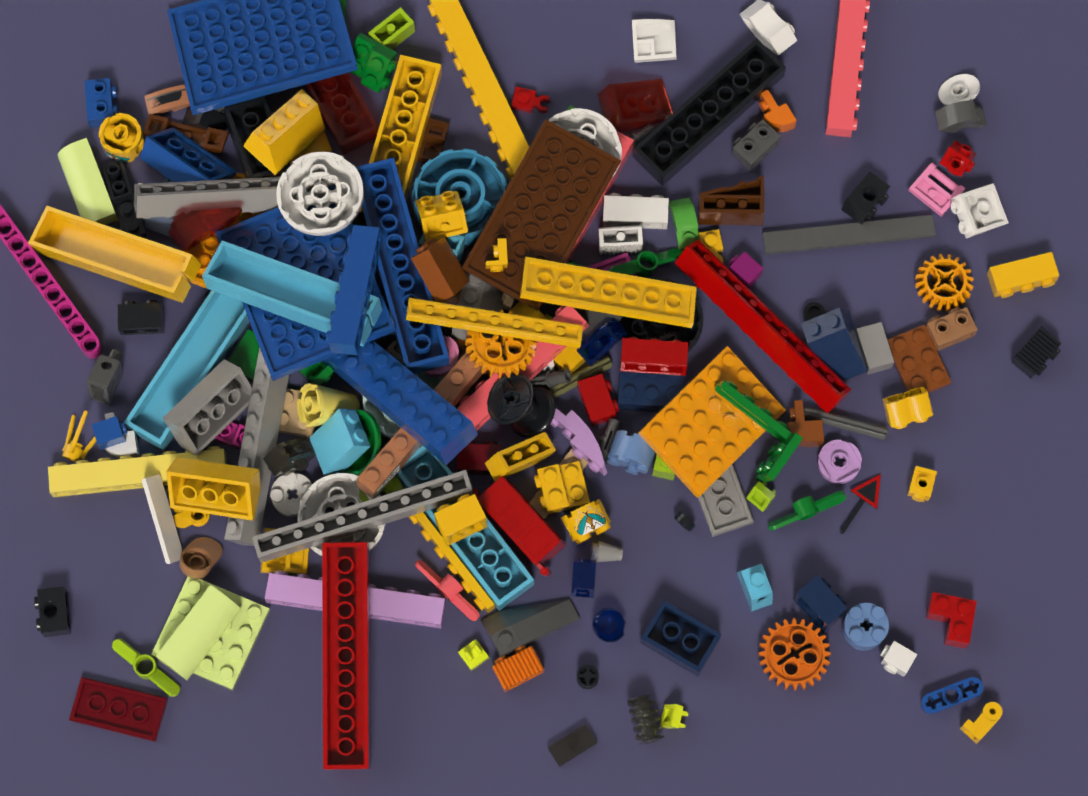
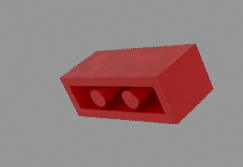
[620,337,688,376]

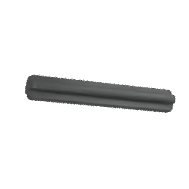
[804,406,888,440]

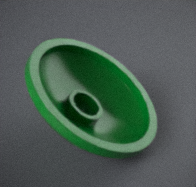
[344,410,382,476]

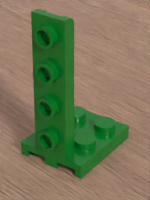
[715,381,803,483]

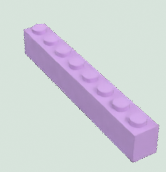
[265,571,446,629]

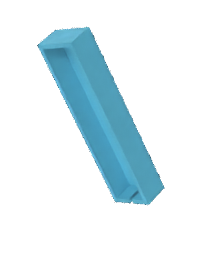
[202,241,382,347]
[124,290,249,451]

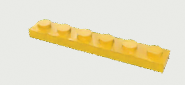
[408,512,495,613]

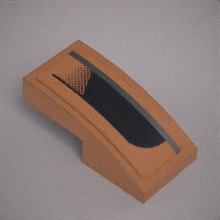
[144,85,190,116]

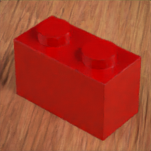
[577,374,619,427]

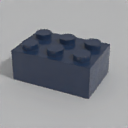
[618,361,685,412]
[640,601,722,677]

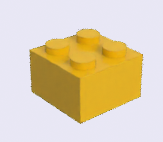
[434,494,487,546]

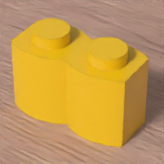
[882,387,933,429]

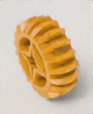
[915,253,974,311]

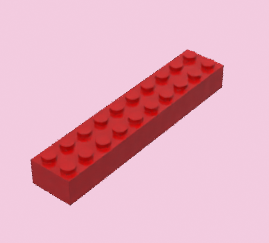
[322,542,371,770]

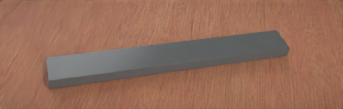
[762,215,936,255]

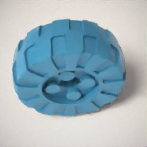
[411,148,508,249]

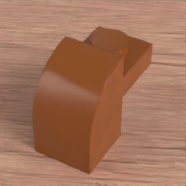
[787,400,824,447]

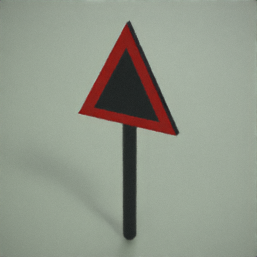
[840,474,881,534]

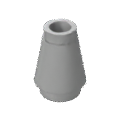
[590,541,623,563]

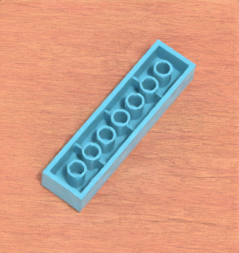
[396,446,534,611]

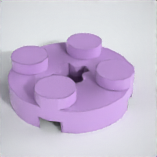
[817,440,862,484]

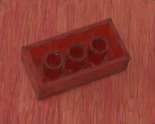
[303,73,379,155]

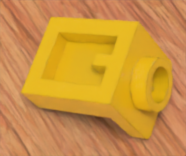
[485,238,508,272]

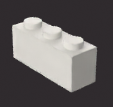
[603,193,669,229]

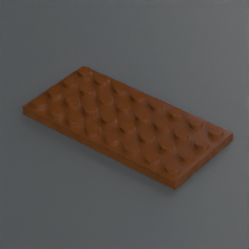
[462,119,621,311]

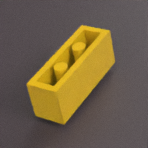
[987,252,1060,298]
[485,432,556,482]

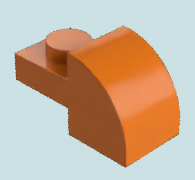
[758,90,797,132]

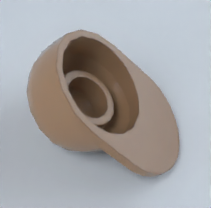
[179,537,223,579]

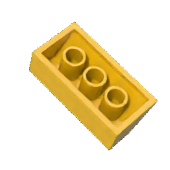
[243,89,325,175]
[166,457,261,520]

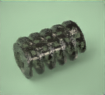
[627,695,664,745]

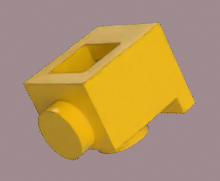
[907,466,937,502]

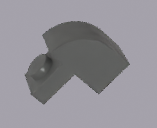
[935,101,986,133]

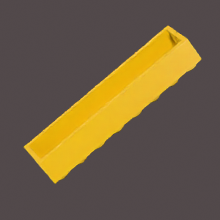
[28,206,201,303]

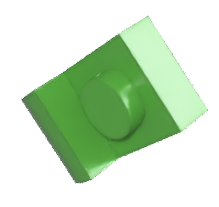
[669,197,699,250]

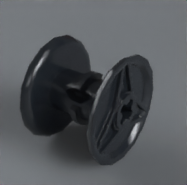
[487,373,556,438]

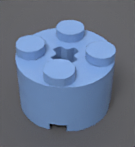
[607,430,655,475]
[841,603,889,651]

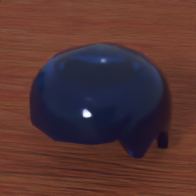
[592,608,626,642]

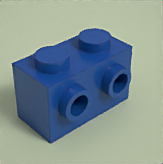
[84,78,119,128]

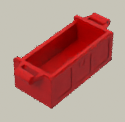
[472,476,566,577]

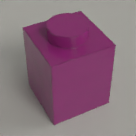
[729,252,764,288]

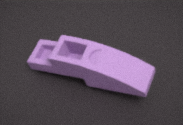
[550,408,607,476]

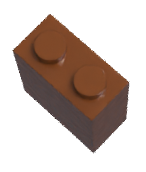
[411,236,470,302]

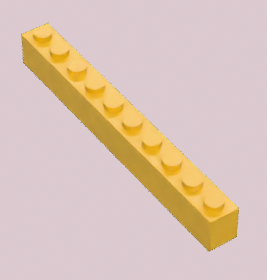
[427,0,529,180]

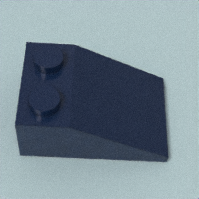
[801,308,869,381]

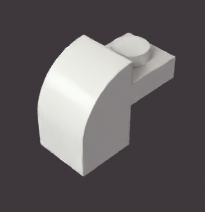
[105,412,140,459]

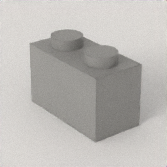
[856,322,894,375]

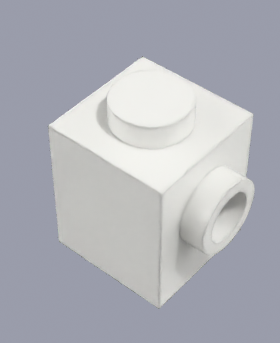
[880,641,917,677]

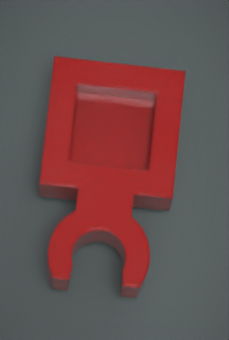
[511,87,550,113]

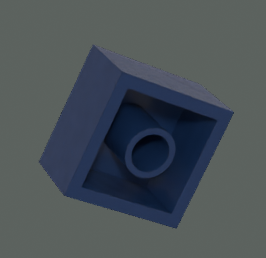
[794,575,847,633]

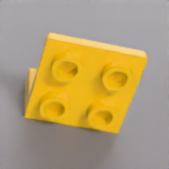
[415,191,468,241]

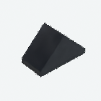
[182,106,227,131]

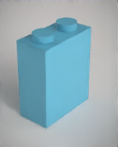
[310,408,370,475]

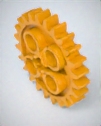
[465,310,537,379]

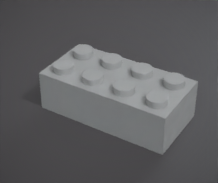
[163,359,252,456]

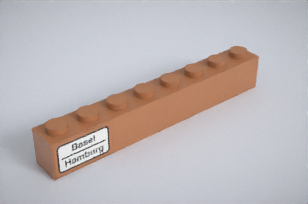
[357,353,482,499]

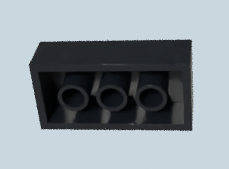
[224,96,291,179]

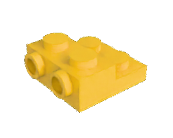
[534,461,590,515]

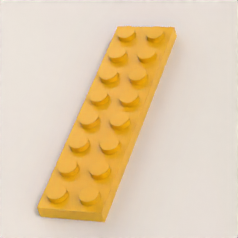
[520,257,696,328]

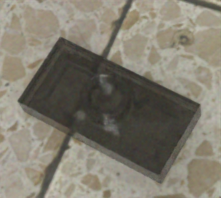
[547,724,597,768]

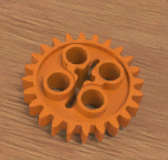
[758,618,831,691]

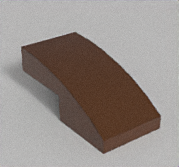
[417,118,450,163]

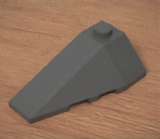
[481,599,580,657]

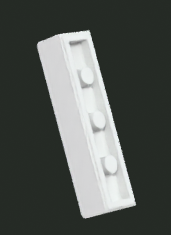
[142,474,183,564]

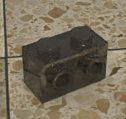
[263,436,316,477]

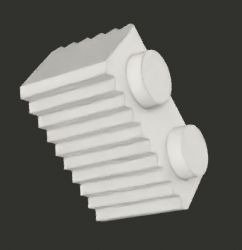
[598,225,643,255]

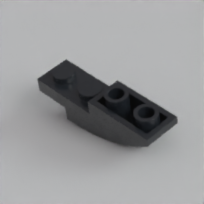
[101,159,147,238]

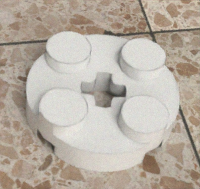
[270,472,312,517]

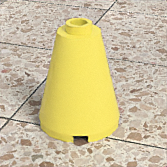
[297,383,360,427]

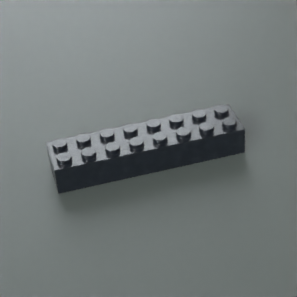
[633,38,786,186]

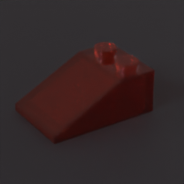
[597,79,673,133]
[168,207,243,252]

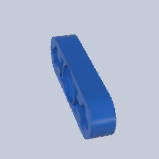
[920,677,983,715]

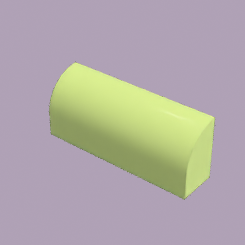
[58,138,118,225]
[156,585,241,680]

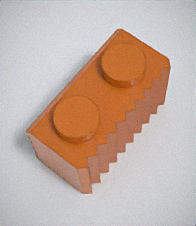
[492,645,544,692]

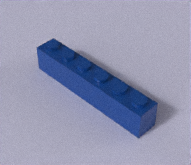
[326,225,382,355]

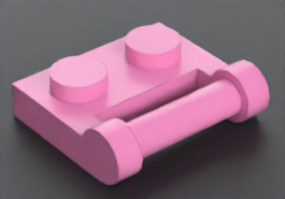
[908,162,966,217]

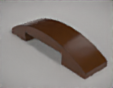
[143,114,229,153]

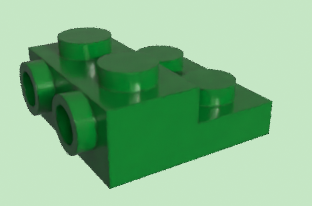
[350,33,397,93]

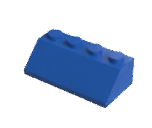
[140,127,237,182]

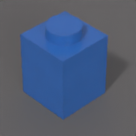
[91,416,128,450]

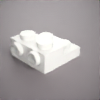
[951,183,1009,239]

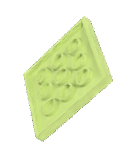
[151,577,270,691]

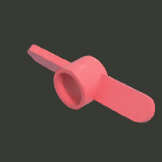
[415,560,480,621]

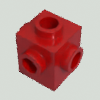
[939,140,977,177]

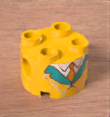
[99,113,145,162]
[561,499,612,545]

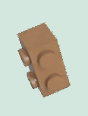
[926,307,978,351]

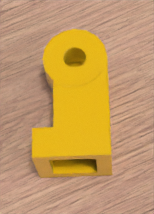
[960,702,1003,744]

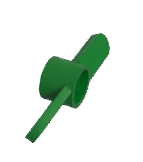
[609,248,683,278]
[768,491,846,531]

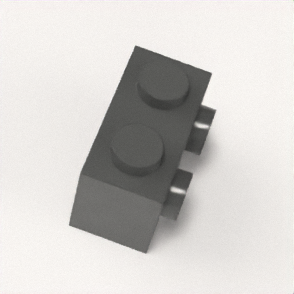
[732,119,781,171]

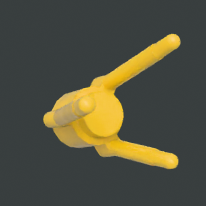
[62,410,96,462]

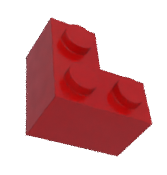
[926,592,977,649]

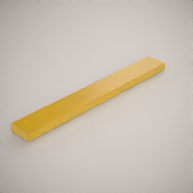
[406,298,583,348]

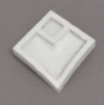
[632,19,677,63]

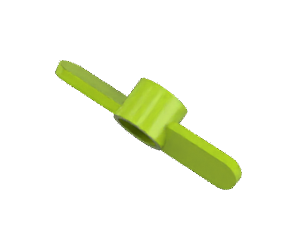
[112,638,180,697]

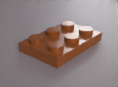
[887,325,952,394]

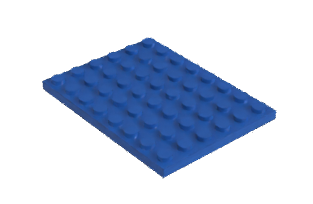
[167,0,358,115]
[215,184,396,381]

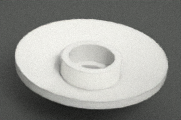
[938,74,980,106]

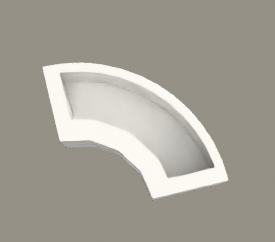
[740,0,798,55]

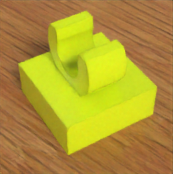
[458,639,489,671]
[660,704,688,729]

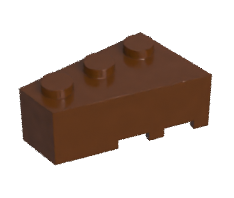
[698,176,764,226]

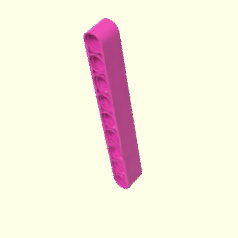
[0,205,103,359]

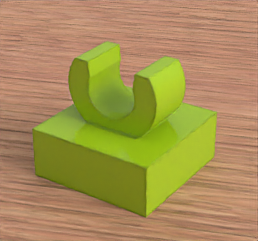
[746,482,776,512]

